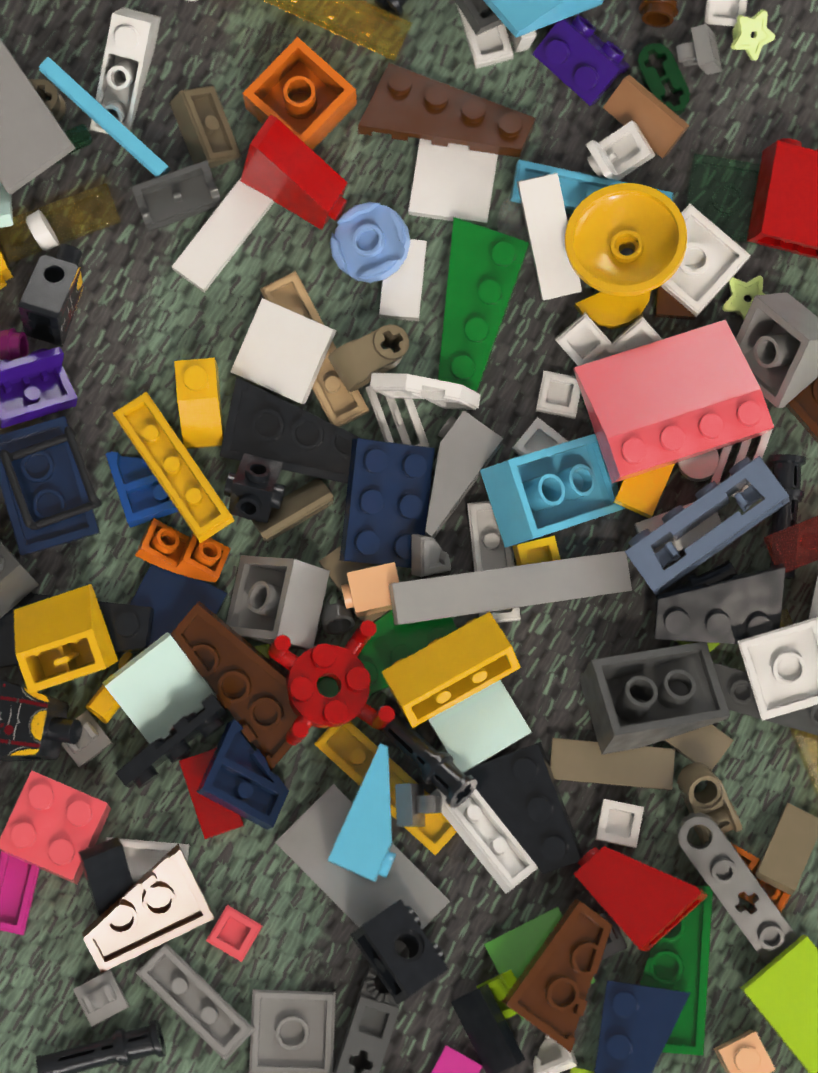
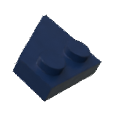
[197,720,289,830]

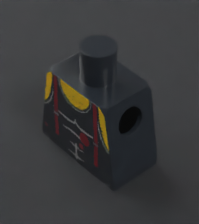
[18,244,83,347]
[0,679,82,762]

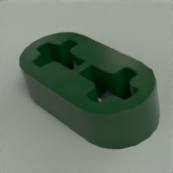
[637,43,690,116]

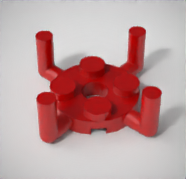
[268,620,395,745]

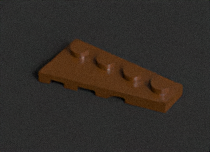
[358,63,536,158]
[171,601,298,770]

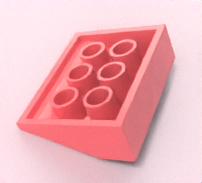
[573,319,774,484]

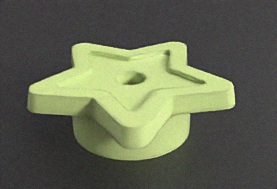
[731,9,775,61]
[722,275,765,319]

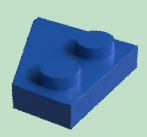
[105,452,178,528]

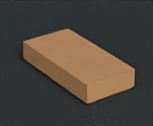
[603,75,690,158]

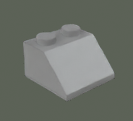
[736,292,818,408]
[226,555,330,650]

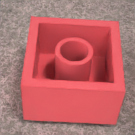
[0,770,111,884]

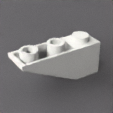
[90,7,161,134]

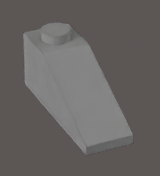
[425,411,503,538]

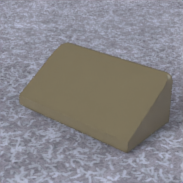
[170,85,242,169]
[252,478,334,543]

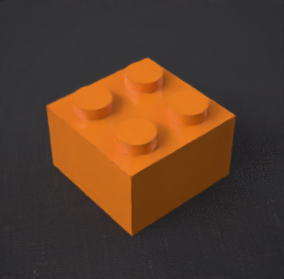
[242,37,357,150]

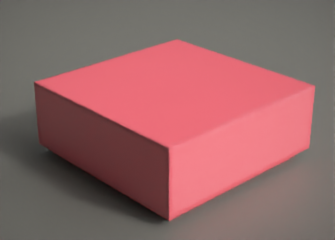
[206,905,263,962]

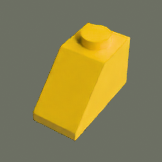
[174,357,224,449]

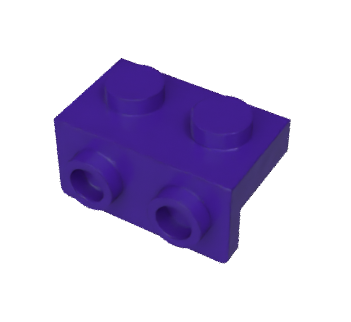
[532,15,630,106]
[0,347,78,429]

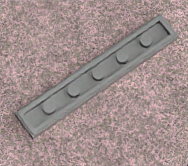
[388,550,632,625]

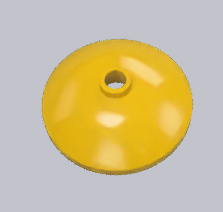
[565,183,687,296]

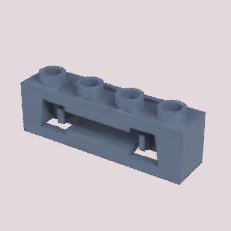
[625,456,790,596]

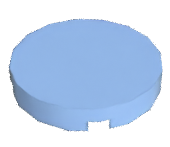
[330,202,410,283]

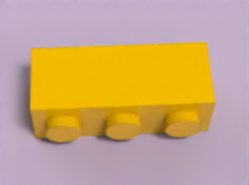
[381,611,521,728]

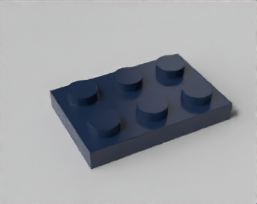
[0,416,100,556]
[340,438,435,568]

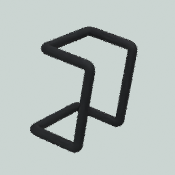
[0,426,101,530]

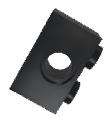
[350,899,448,1004]

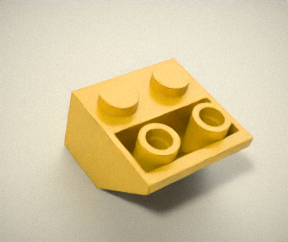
[14,584,118,694]

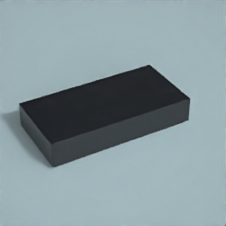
[78,837,133,917]
[451,984,526,1073]

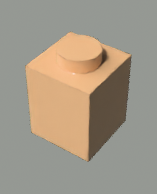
[341,562,399,618]
[713,1030,776,1073]

